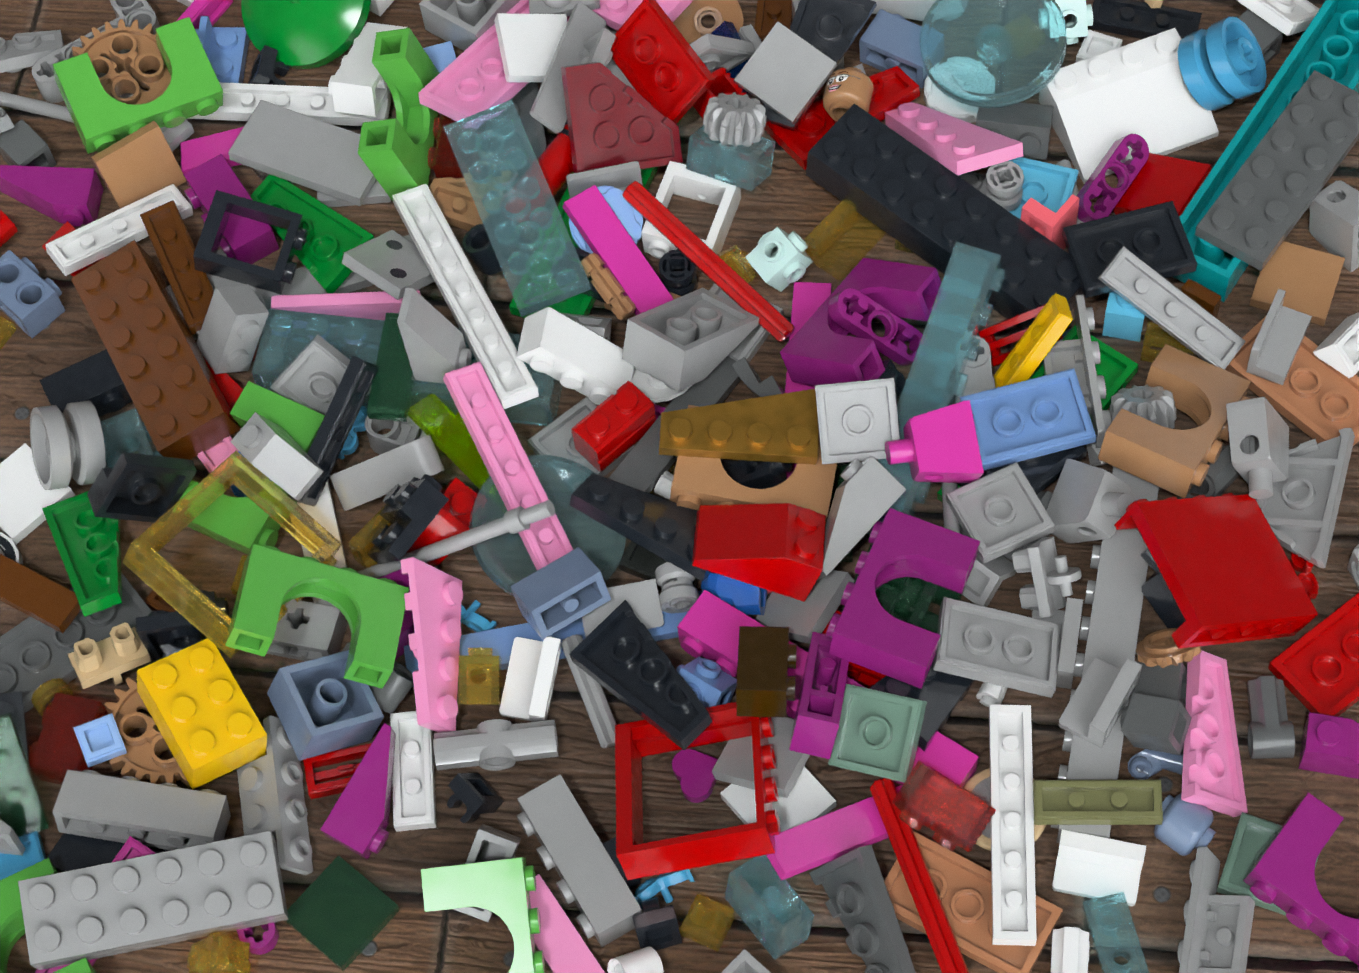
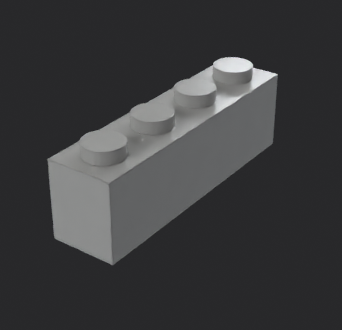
[53,769,231,851]
[516,774,643,948]

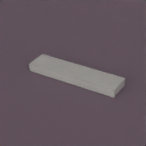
[1098,247,1246,370]

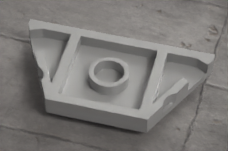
[1256,428,1355,568]

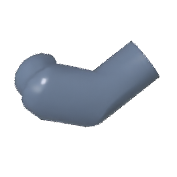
[1128,749,1183,780]

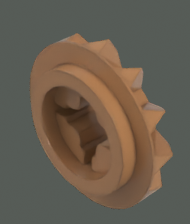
[1136,628,1202,668]

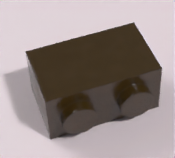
[736,626,797,717]

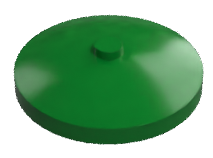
[241,0,371,69]

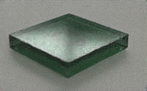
[285,855,400,972]

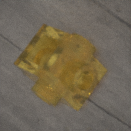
[187,932,251,973]

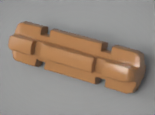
[580,253,636,320]

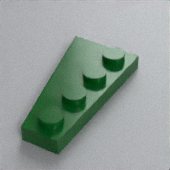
[250,174,375,294]
[42,491,122,617]

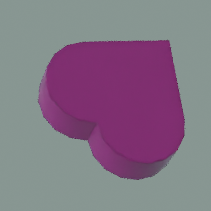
[672,749,718,803]

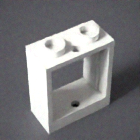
[641,161,741,268]

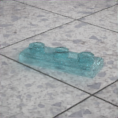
[1082,892,1149,973]

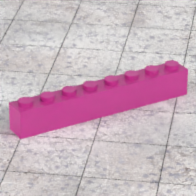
[677,589,979,810]

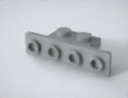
[530,2,616,134]
[1042,294,1111,448]
[237,715,313,875]
[1177,847,1255,973]

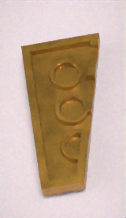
[659,389,818,465]

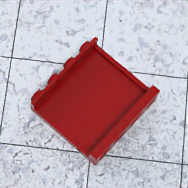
[1114,493,1318,649]

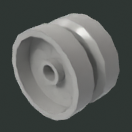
[30,401,106,490]

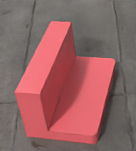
[1021,194,1080,250]

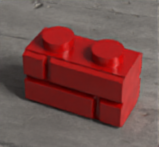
[571,381,657,472]

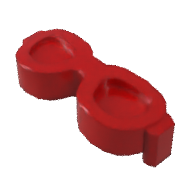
[1289,552,1319,599]

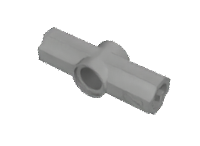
[433,719,559,771]

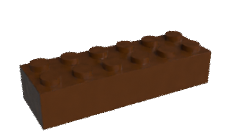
[71,240,241,460]

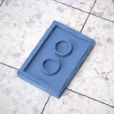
[960,368,1096,471]

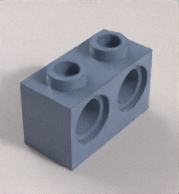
[0,250,66,338]

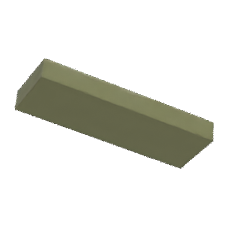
[1033,780,1163,825]

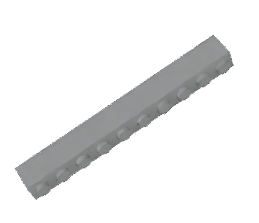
[1050,466,1159,844]

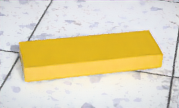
[994,293,1073,388]

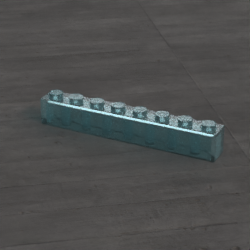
[863,242,1005,539]

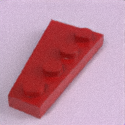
[764,66,920,170]

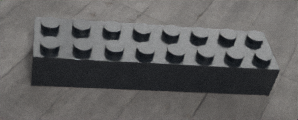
[806,103,1084,330]

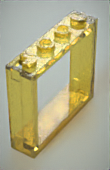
[122,451,342,658]

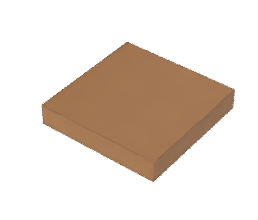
[91,121,186,209]
[1249,241,1345,326]

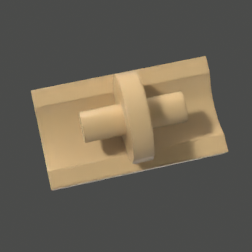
[68,622,151,689]

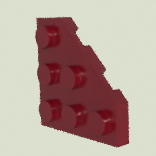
[561,62,683,173]

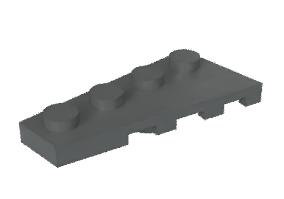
[809,845,916,973]

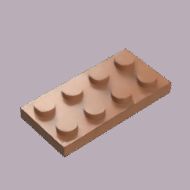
[1225,316,1359,446]
[884,831,1063,973]

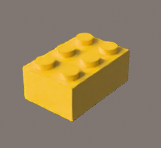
[137,637,267,790]

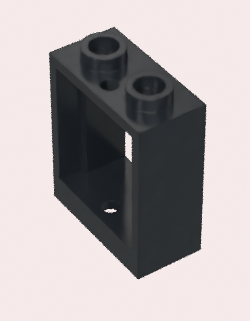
[193,190,308,294]

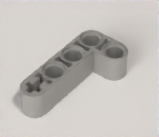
[32,0,160,103]

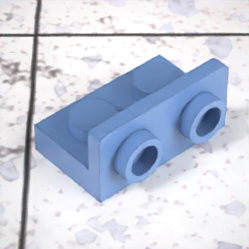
[195,16,249,83]

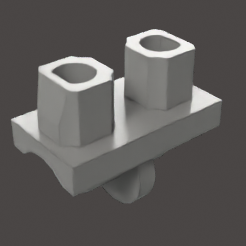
[1012,536,1082,618]

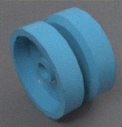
[1178,16,1267,111]

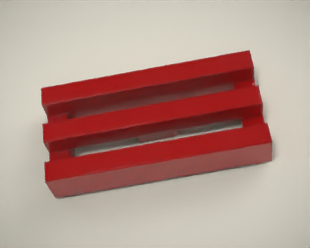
[978,304,1063,366]
[303,743,372,800]

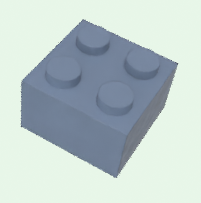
[267,650,384,761]

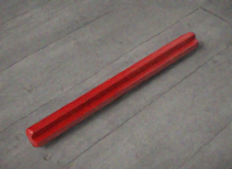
[622,181,794,343]
[870,778,969,973]

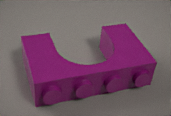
[780,258,947,386]
[826,508,980,689]
[1243,792,1359,970]

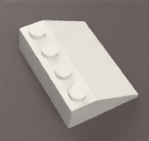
[1039,28,1219,184]

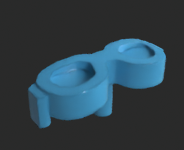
[338,406,369,459]
[461,600,497,632]
[634,869,695,909]

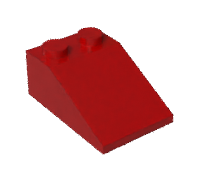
[692,503,826,602]

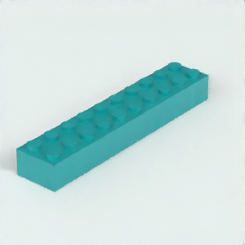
[1173,0,1359,302]

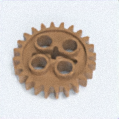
[72,19,171,105]
[105,677,191,788]

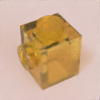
[458,648,502,705]

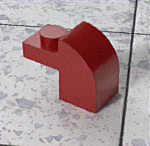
[407,477,486,567]

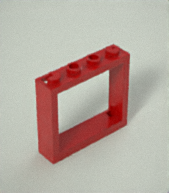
[615,702,781,880]

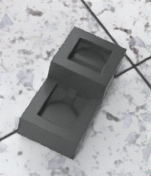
[732,357,785,398]

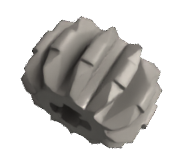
[703,92,767,148]
[1110,384,1177,429]

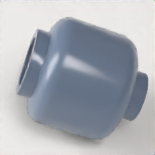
[1153,793,1216,856]

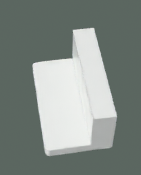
[499,637,562,722]
[1052,829,1146,906]

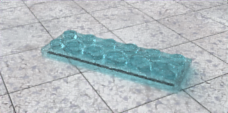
[443,100,591,317]

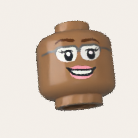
[823,67,873,121]

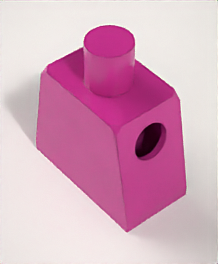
[885,400,984,483]

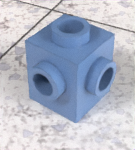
[676,657,737,708]

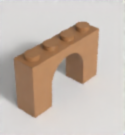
[1098,344,1251,498]
[670,405,837,526]

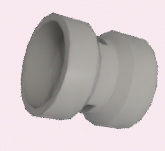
[985,161,1024,212]
[655,562,699,613]

